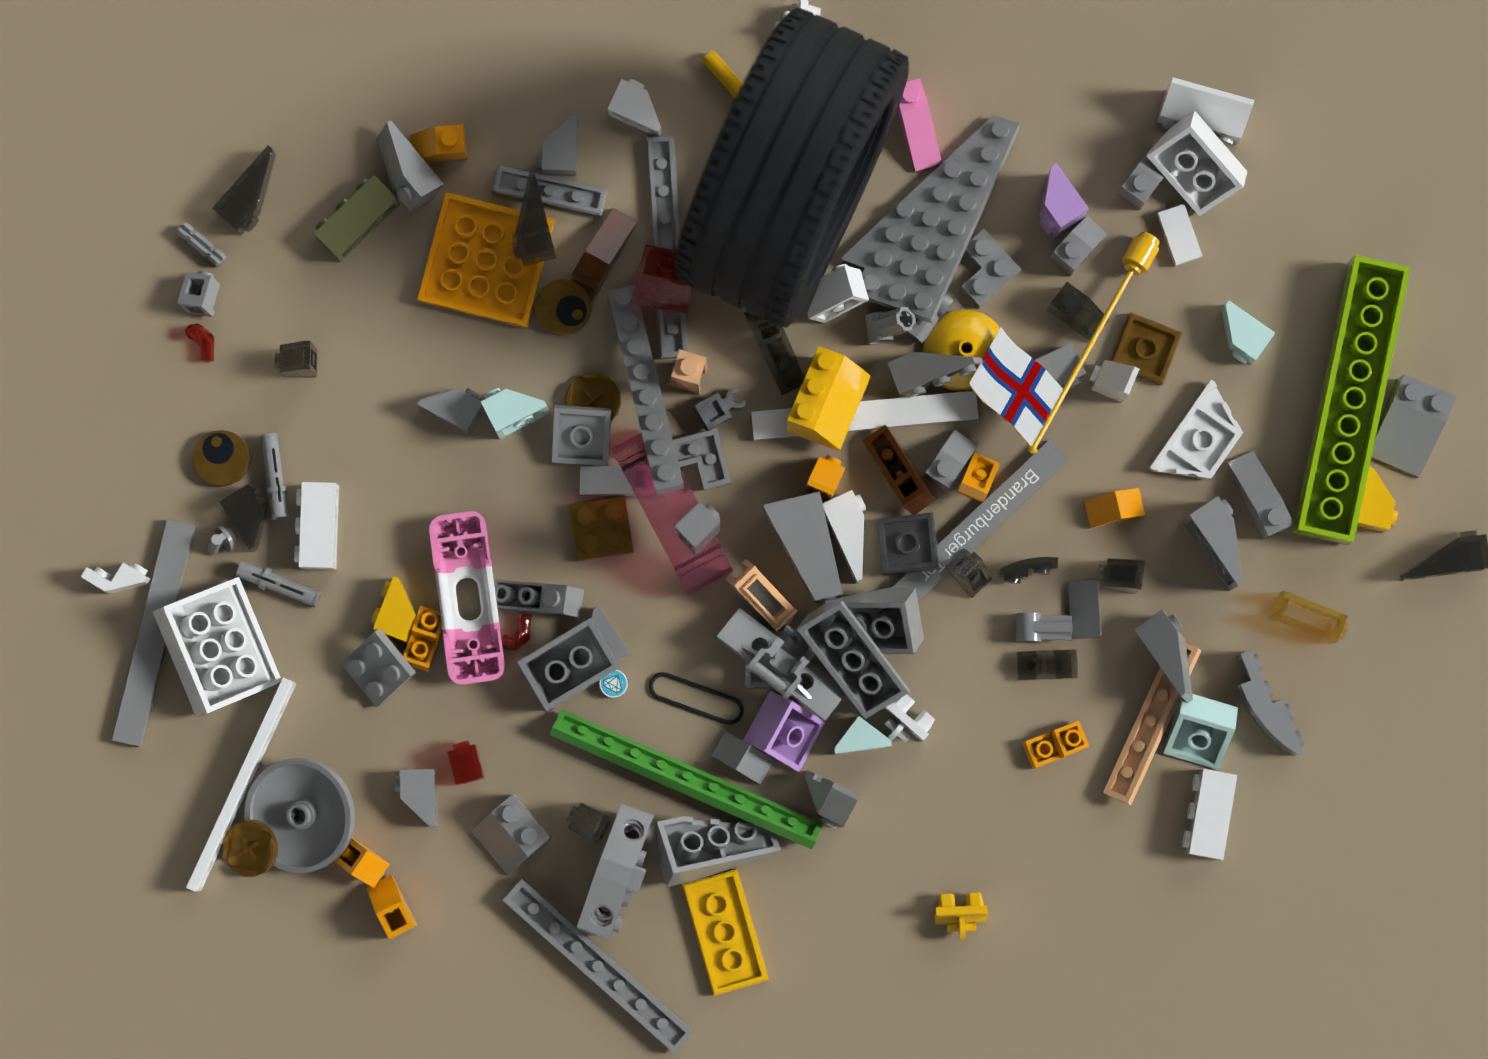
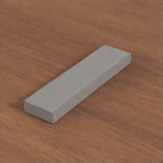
[492,165,608,218]

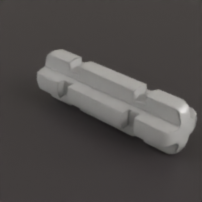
[177,223,226,267]

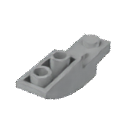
[1236,650,1305,756]

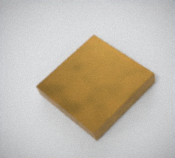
[1111,312,1183,386]

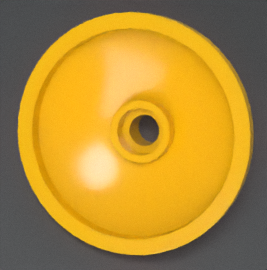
[923,310,1000,392]

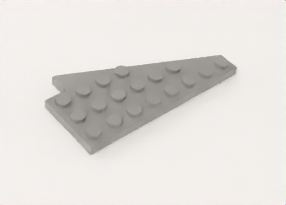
[841,115,1020,323]

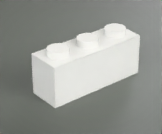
[294,482,339,570]
[1182,769,1237,860]

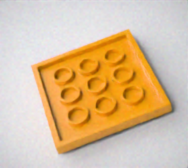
[417,192,555,328]

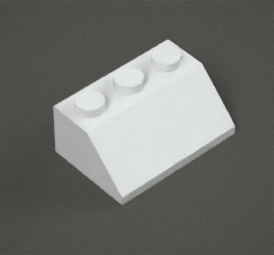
[1156,77,1255,146]
[1146,110,1247,216]

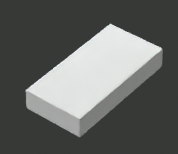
[1156,204,1203,267]

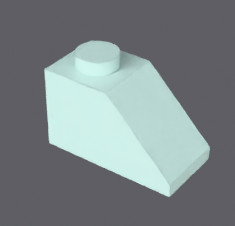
[1221,301,1275,364]

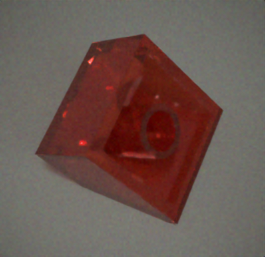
[632,244,694,314]

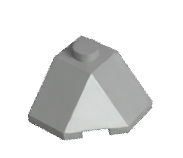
[804,770,860,829]

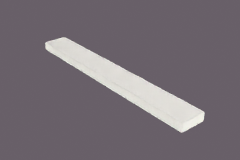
[751,391,979,441]
[186,677,296,892]

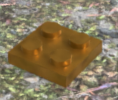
[569,496,634,561]

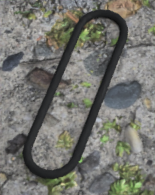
[649,672,744,725]

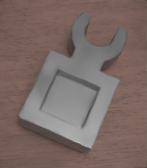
[692,387,746,431]

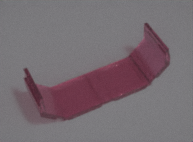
[610,433,733,596]

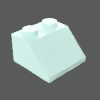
[481,388,550,439]
[1163,694,1238,770]

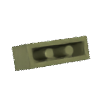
[313,175,400,262]

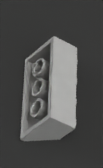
[797,600,910,719]

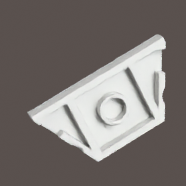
[1148,379,1243,480]

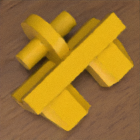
[934,893,988,940]

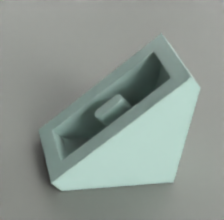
[833,716,892,755]

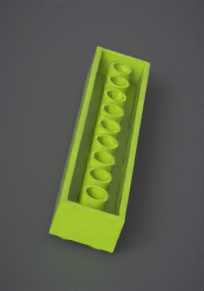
[1292,255,1411,545]

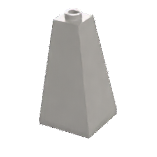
[763,492,843,606]

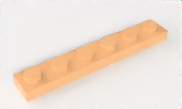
[1103,643,1201,806]

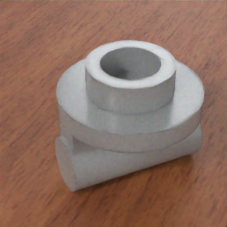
[207,526,236,555]

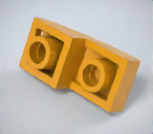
[403,606,443,672]
[1022,720,1089,769]

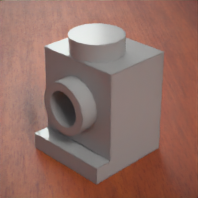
[177,271,220,317]

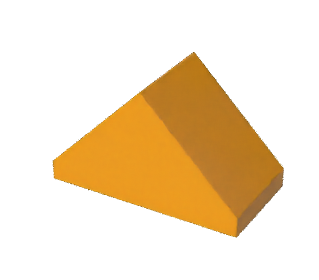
[1083,488,1145,528]

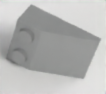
[1371,374,1457,478]
[1182,496,1243,591]
[825,588,924,654]
[517,618,620,711]

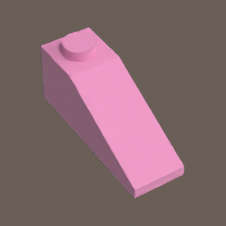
[897,78,942,172]

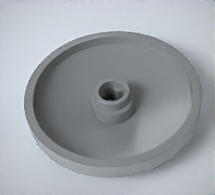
[244,758,355,873]

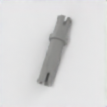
[260,433,289,520]
[236,560,322,608]

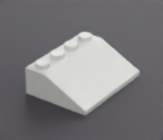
[153,577,282,717]

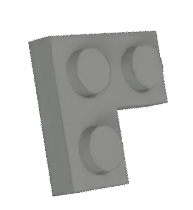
[961,229,1022,309]
[673,428,732,491]

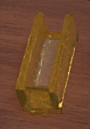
[1268,590,1348,644]

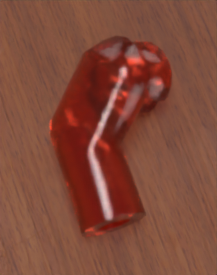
[185,323,215,362]
[501,614,532,651]

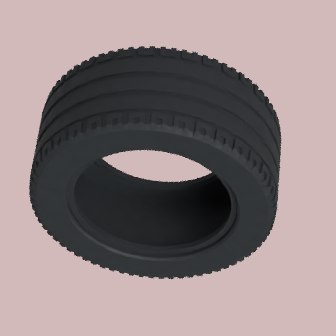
[675,7,909,328]

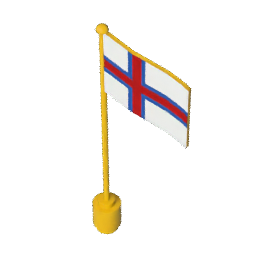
[969,232,1160,454]

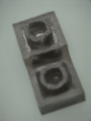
[997,557,1058,584]
[1017,649,1078,680]

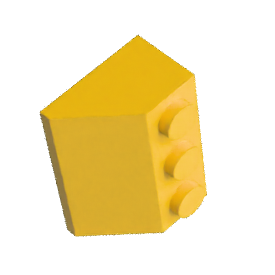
[787,346,871,451]

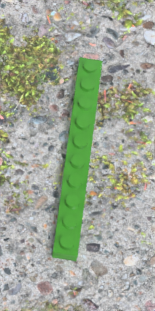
[550,710,823,849]

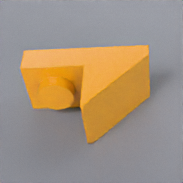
[957,452,1000,502]

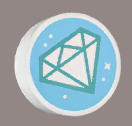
[599,670,628,698]

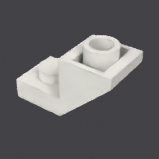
[81,562,152,594]

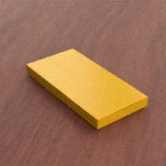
[682,869,769,996]

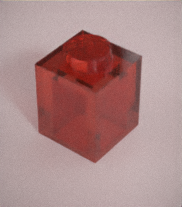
[447,741,485,785]

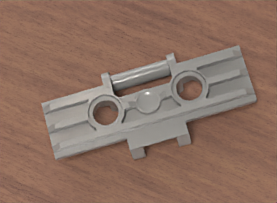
[716,608,846,722]

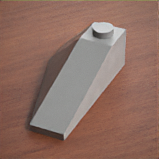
[656,816,781,887]

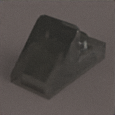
[945,549,992,598]

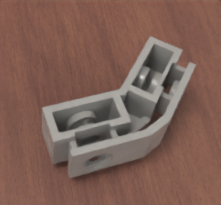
[577,804,656,940]

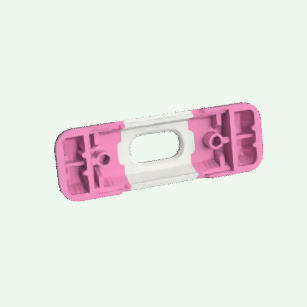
[429,511,505,685]

